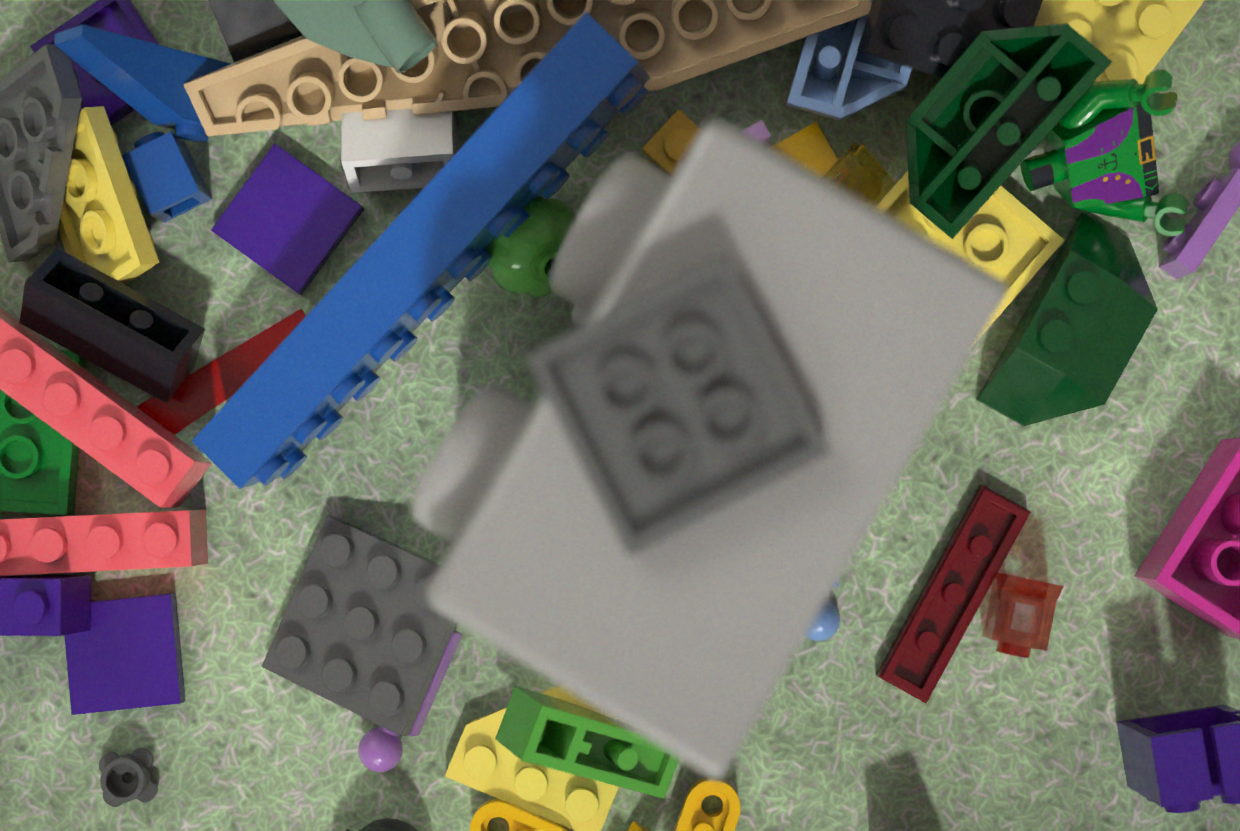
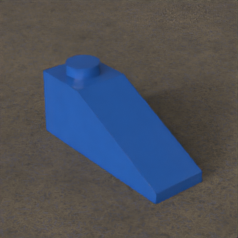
[54,25,231,142]

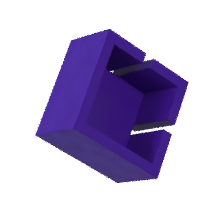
[1116,704,1240,813]

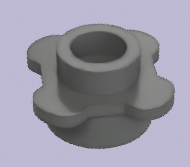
[99,747,158,807]

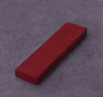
[876,485,1031,703]

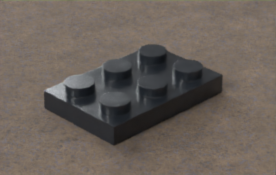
[857,0,1043,79]

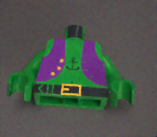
[1020,69,1188,237]

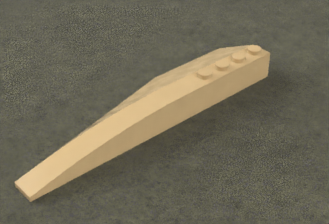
[183,0,872,136]

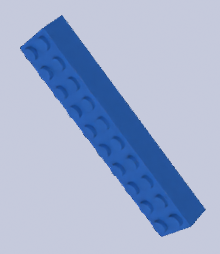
[192,12,651,489]

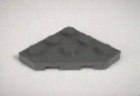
[0,44,82,263]

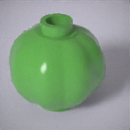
[486,196,576,297]

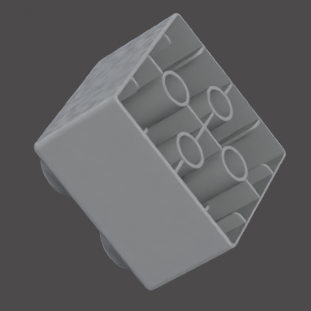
[411,120,1008,779]

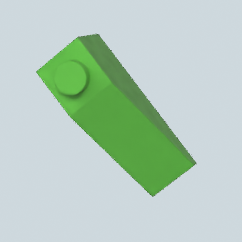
[495,686,679,799]

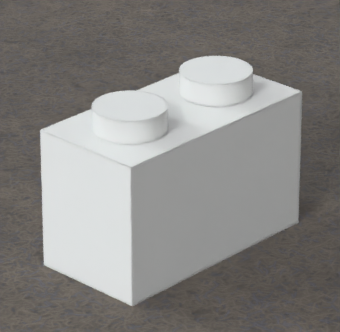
[341,109,459,193]

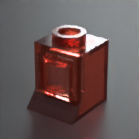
[983,572,1064,658]

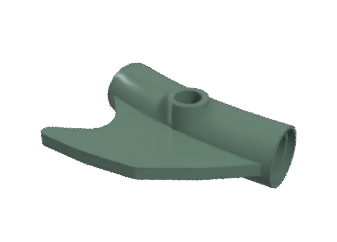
[274,0,438,74]

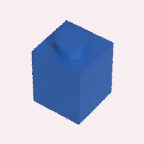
[121,131,212,223]

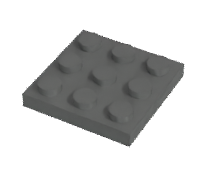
[526,253,831,557]
[262,515,457,736]

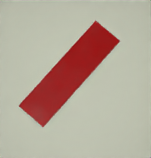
[136,308,306,435]

